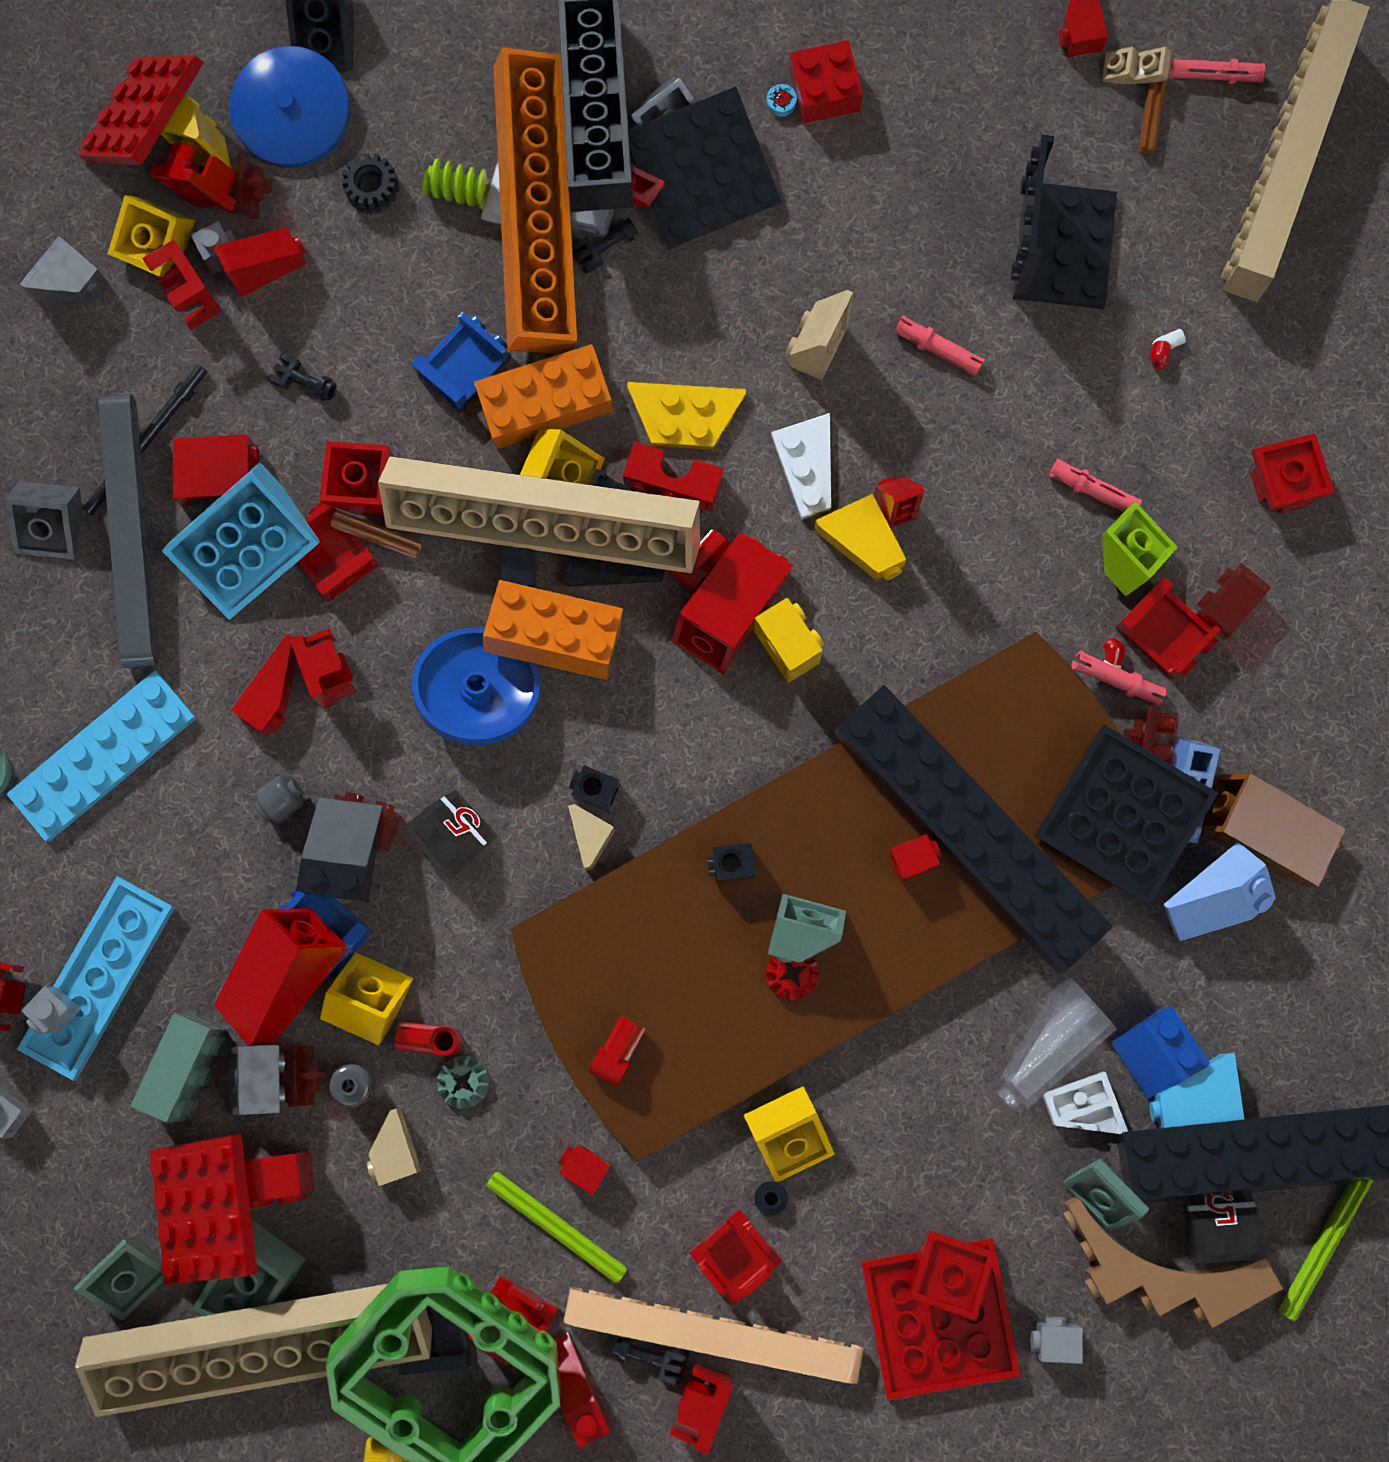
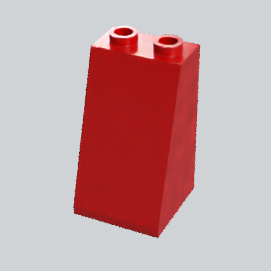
[672,532,793,675]
[214,908,348,1046]

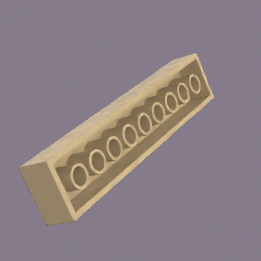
[1221,0,1369,302]
[378,457,700,573]
[75,1284,432,1417]

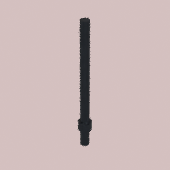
[82,364,208,515]

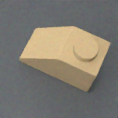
[367,1108,422,1186]

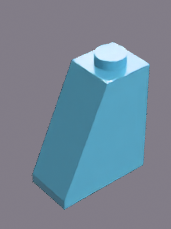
[1149,1053,1244,1128]

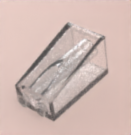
[996,977,1117,1109]

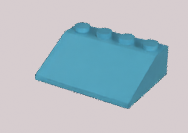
[162,463,320,620]

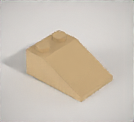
[786,290,853,381]

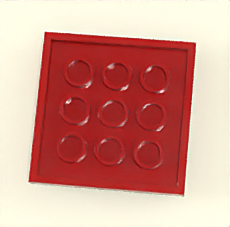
[78,55,204,165]
[150,1134,258,1284]
[861,1237,1021,1400]

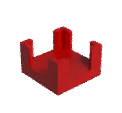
[142,239,221,330]

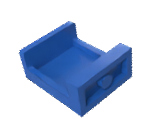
[411,312,510,412]
[278,888,373,981]

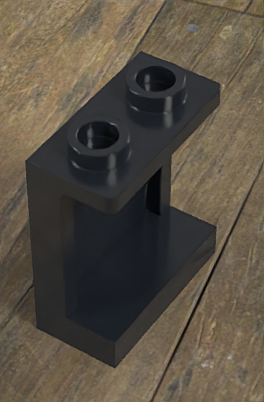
[398,1305,471,1376]

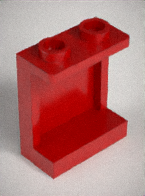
[173,434,260,507]
[298,503,379,602]
[1116,577,1221,679]

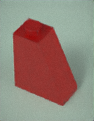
[213,227,307,297]

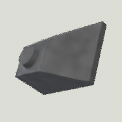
[630,77,696,126]
[20,236,107,311]

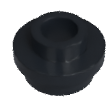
[754,1181,788,1215]

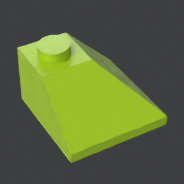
[1102,501,1178,596]

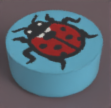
[767,84,797,117]

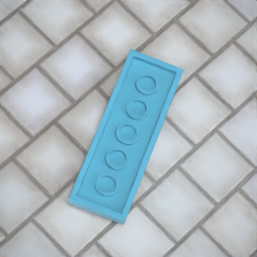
[7,670,197,842]
[17,876,175,1080]

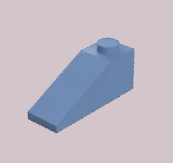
[1170,737,1221,843]

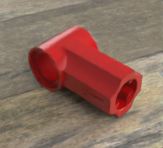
[669,529,730,594]
[588,1016,646,1088]
[395,1021,464,1057]

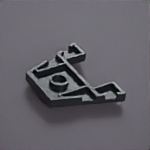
[563,469,665,587]

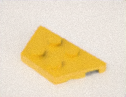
[627,382,746,450]

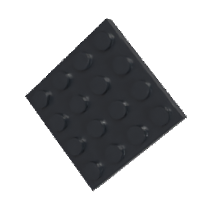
[628,86,782,249]
[1034,724,1218,905]

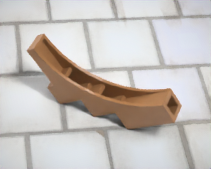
[1062,1197,1283,1328]

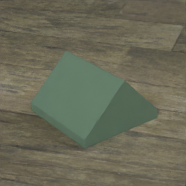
[74,1235,165,1321]

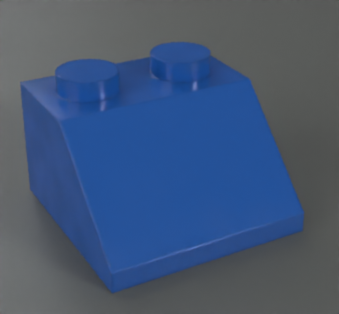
[1110,1006,1210,1099]

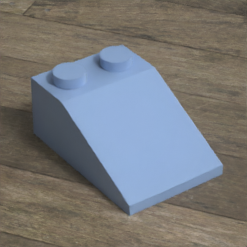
[1163,842,1276,941]

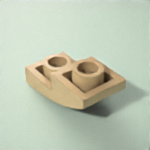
[1102,46,1171,84]

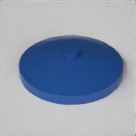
[229,46,351,168]
[412,628,540,745]

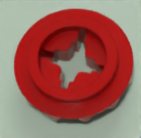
[766,956,819,1000]

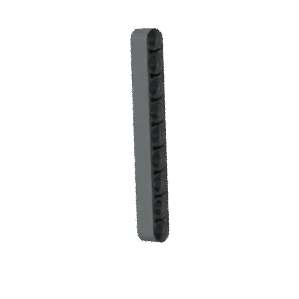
[98,394,159,669]

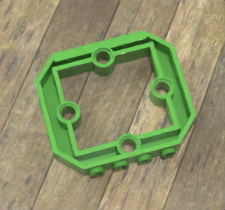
[326,1267,561,1462]

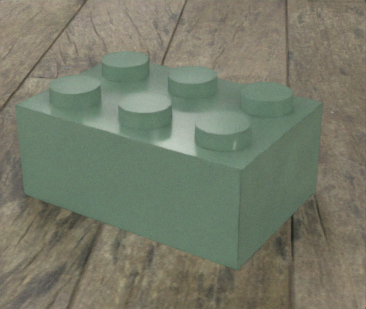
[130,1013,227,1123]

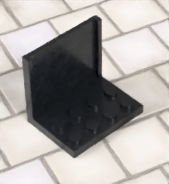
[1011,134,1117,309]

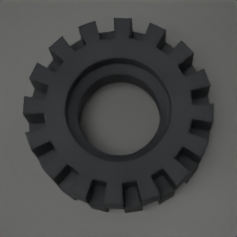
[341,153,399,214]

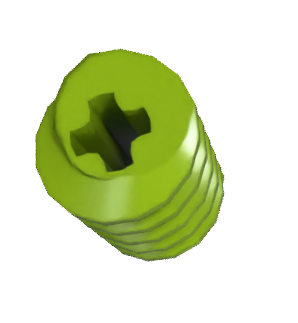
[422,158,490,210]

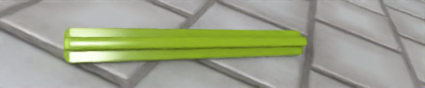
[487,1172,627,1283]
[1278,1180,1373,1321]

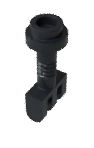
[572,217,638,274]
[267,353,337,401]
[612,1336,690,1385]

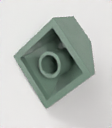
[767,894,846,963]

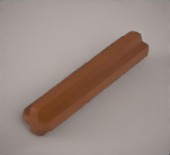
[1138,80,1166,155]
[331,510,422,558]

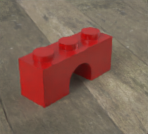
[623,441,724,512]

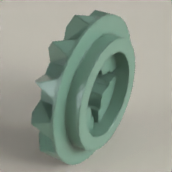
[437,1056,489,1109]

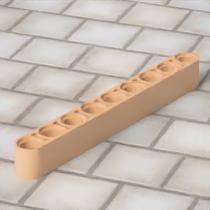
[563,1287,864,1384]

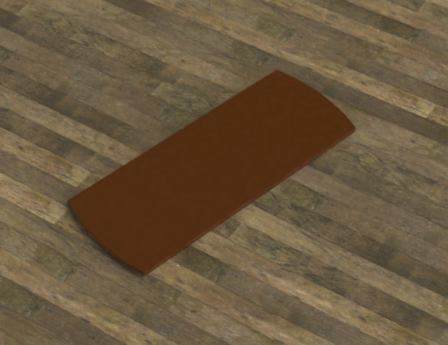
[511,632,1121,1161]

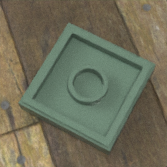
[1063,1159,1149,1233]

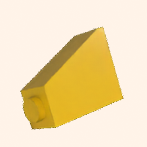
[815,494,906,580]

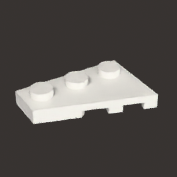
[771,413,831,520]

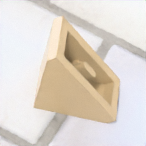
[568,804,615,871]

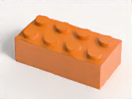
[474,344,614,449]
[483,580,623,680]

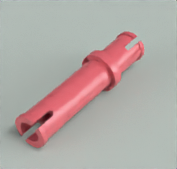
[1170,59,1265,84]
[894,315,985,377]
[1048,458,1142,512]
[1072,651,1166,706]

